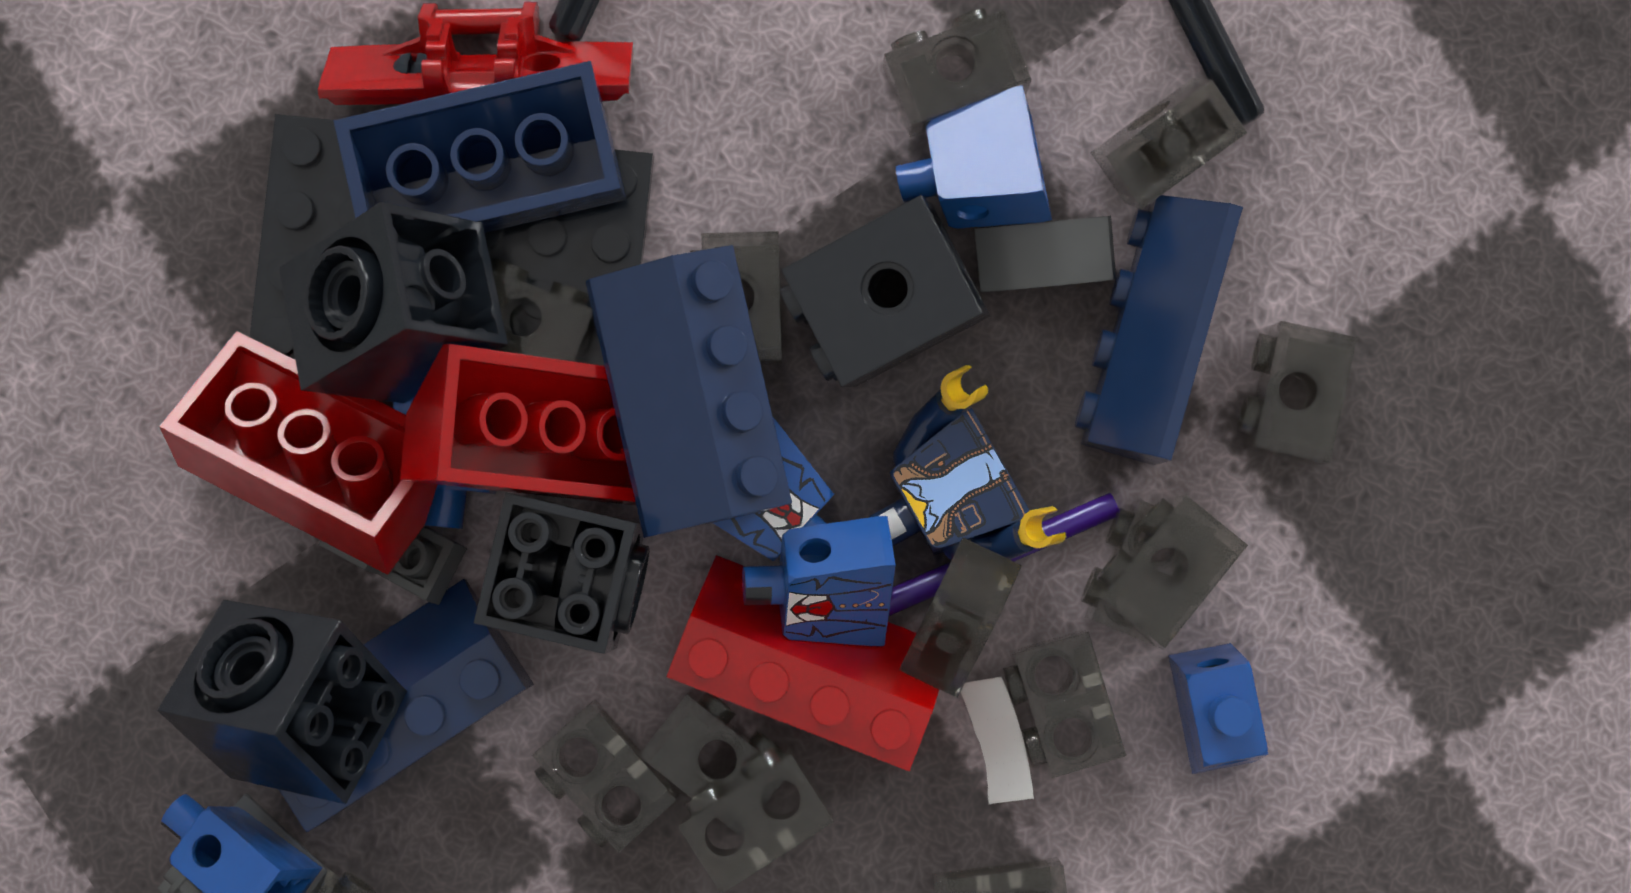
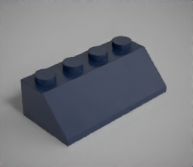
[333,61,626,233]
[1075,195,1243,465]
[585,245,792,538]
[278,579,534,833]

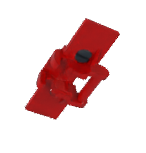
[318,2,633,105]

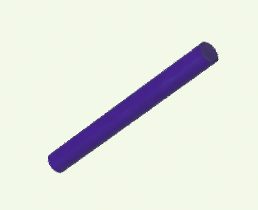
[889,493,1120,616]

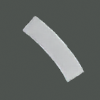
[957,677,1034,804]

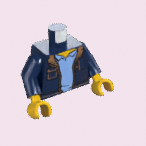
[869,365,1066,565]

